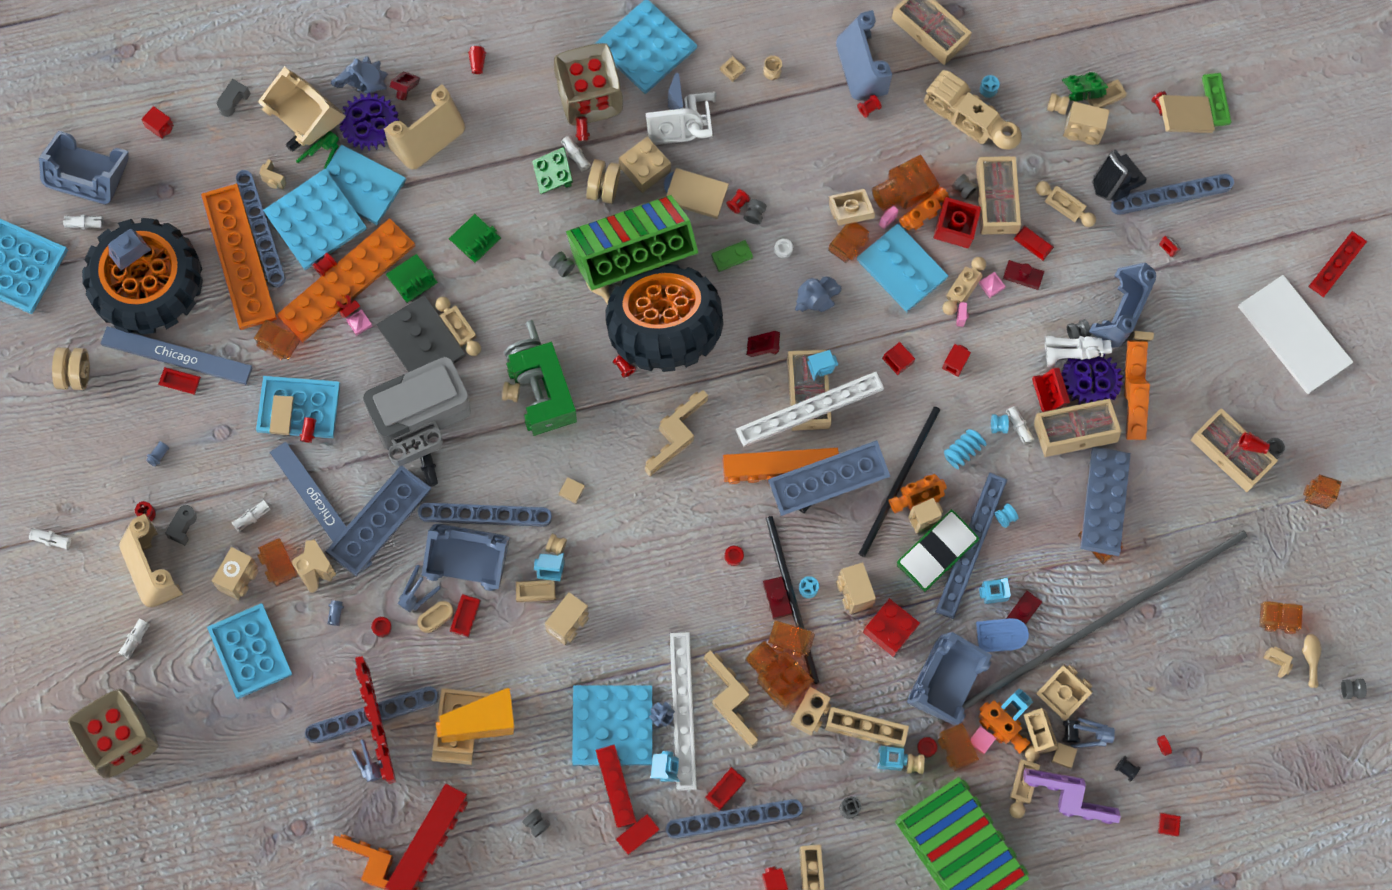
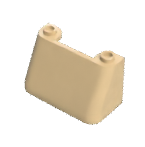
[258,67,346,146]
[384,84,465,169]
[119,514,183,608]

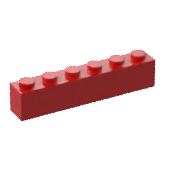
[385,783,468,890]

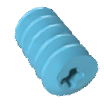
[944,429,987,470]

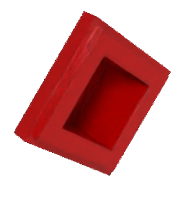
[1159,236,1181,257]

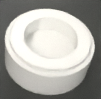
[774,239,793,258]

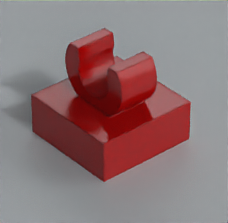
[336,295,360,318]

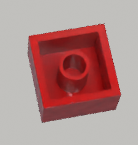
[933,197,981,249]
[863,598,920,657]

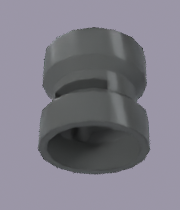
[952,174,978,200]
[744,199,767,225]
[549,251,575,278]
[1066,319,1091,339]
[1267,438,1285,459]
[1341,679,1367,699]
[840,796,861,819]
[522,809,550,837]

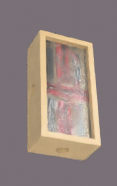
[892,0,972,65]
[976,156,1021,235]
[787,350,832,431]
[1034,399,1121,457]
[1191,408,1278,492]

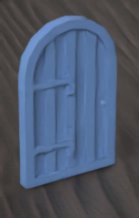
[976,618,1029,652]

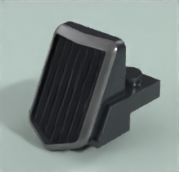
[1093,150,1147,202]

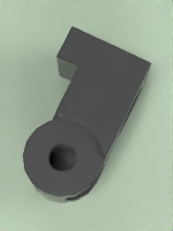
[217,79,251,117]
[165,505,197,546]

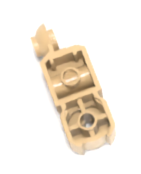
[924,70,1022,150]

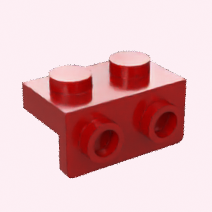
[1032,368,1070,412]

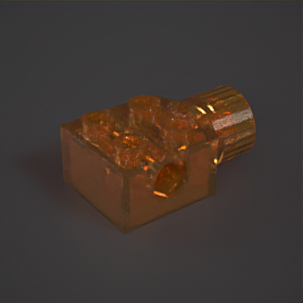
[872,154,940,211]
[745,641,814,711]

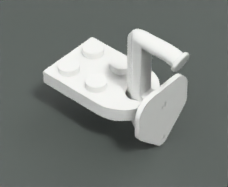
[646,91,716,145]

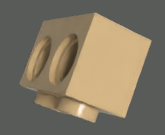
[908,498,943,534]
[790,687,832,735]
[1023,708,1059,755]

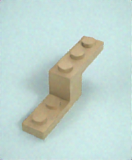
[645,390,708,476]
[704,651,758,748]

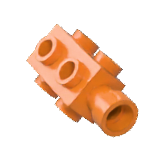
[899,187,949,231]
[889,474,947,514]
[978,700,1031,754]

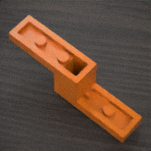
[1124,340,1150,440]
[332,834,420,890]

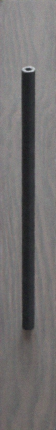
[858,406,940,557]
[765,516,820,685]

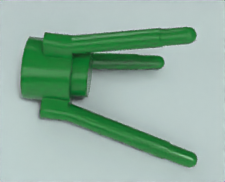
[296,131,339,169]

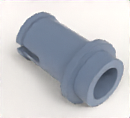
[146,441,169,467]
[327,600,344,626]

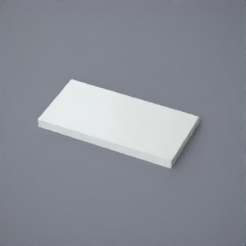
[1238,275,1353,395]

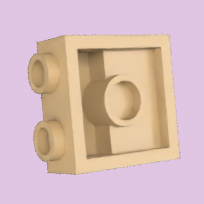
[829,189,875,226]
[1036,664,1094,721]

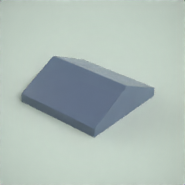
[668,73,683,110]

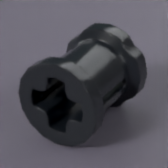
[1063,720,1081,743]
[1114,755,1141,782]

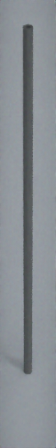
[938,530,1247,725]

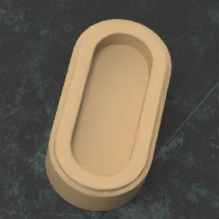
[417,601,454,633]

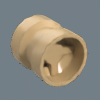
[763,55,782,80]
[1047,93,1069,115]

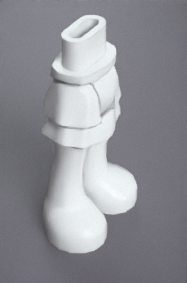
[1045,336,1112,368]

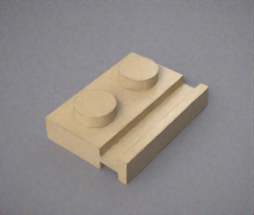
[431,731,475,765]

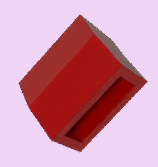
[882,342,915,375]

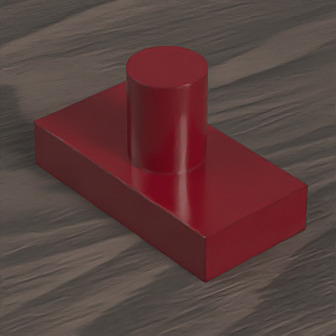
[389,71,420,101]
[1003,260,1045,290]
[746,331,780,357]
[763,576,792,619]
[1006,590,1042,625]

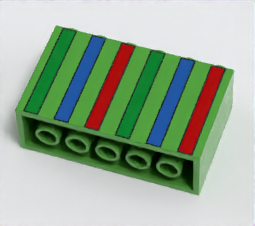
[566,195,698,291]
[895,777,1029,890]

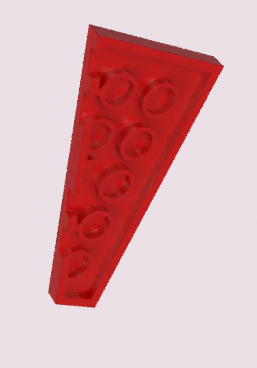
[355,656,396,784]

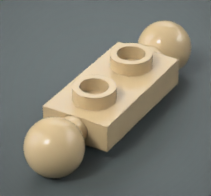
[1036,181,1096,227]
[942,257,986,315]
[435,297,481,356]
[1009,745,1040,819]

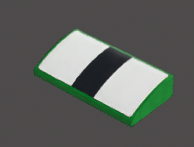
[897,509,979,592]

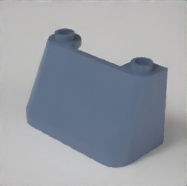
[836,10,892,100]
[39,131,129,204]
[1089,262,1156,348]
[422,524,510,591]
[907,632,992,725]

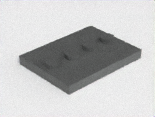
[376,295,466,372]

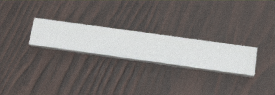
[736,372,884,448]
[670,632,697,791]

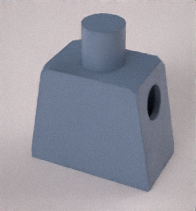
[108,229,151,270]

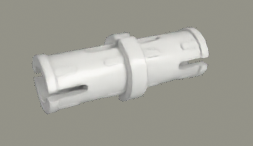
[561,135,591,171]
[63,215,104,230]
[1006,406,1034,445]
[231,500,271,533]
[29,528,71,550]
[119,619,150,659]

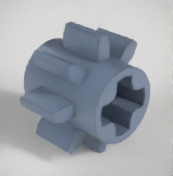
[649,702,675,727]

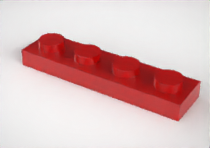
[1308,231,1367,298]
[595,744,636,828]

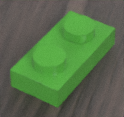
[711,240,753,272]

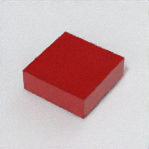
[1158,813,1181,837]

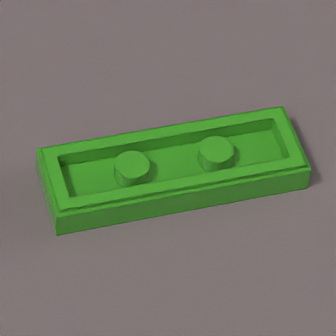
[1202,73,1231,127]

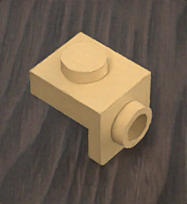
[260,159,286,189]
[1263,647,1293,678]

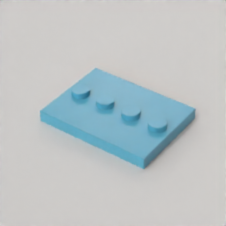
[326,144,406,225]
[856,223,948,313]
[256,376,340,439]
[207,603,293,699]

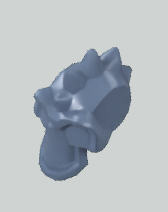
[331,56,388,94]
[795,276,842,312]

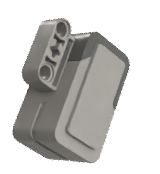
[363,357,471,466]

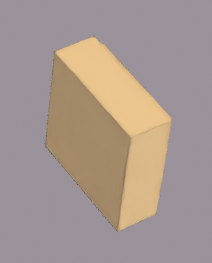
[720,56,746,82]
[559,477,585,504]
[1052,743,1077,769]

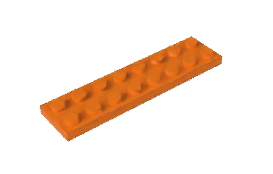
[201,183,277,330]
[276,218,415,343]

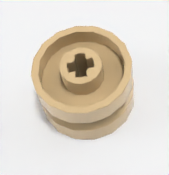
[586,159,621,204]
[52,347,90,390]

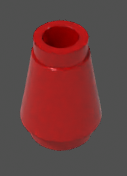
[468,46,486,74]
[1239,432,1270,454]

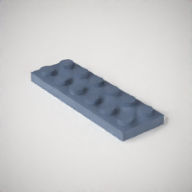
[768,440,890,516]
[1080,447,1131,556]
[326,466,431,577]

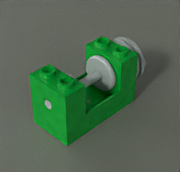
[504,320,577,436]

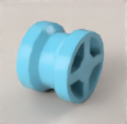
[980,75,1000,98]
[991,414,1009,433]
[995,503,1019,528]
[799,576,819,599]

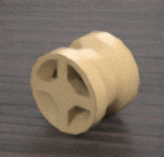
[502,382,520,402]
[545,533,567,556]
[906,753,924,774]

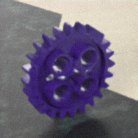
[340,92,399,151]
[1061,354,1123,408]

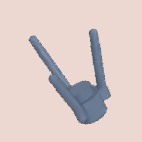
[397,565,441,613]
[1070,717,1115,748]
[352,739,383,782]

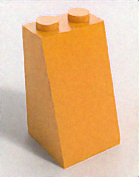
[436,688,514,743]

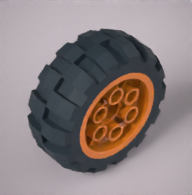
[82,218,203,335]
[605,264,724,372]

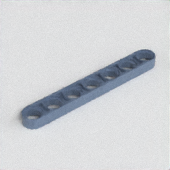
[236,170,285,288]
[1110,174,1234,215]
[418,503,552,527]
[305,686,438,743]
[666,799,803,839]

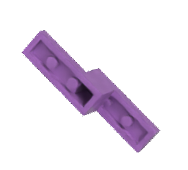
[1023,768,1121,824]

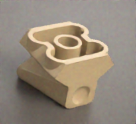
[292,539,336,593]

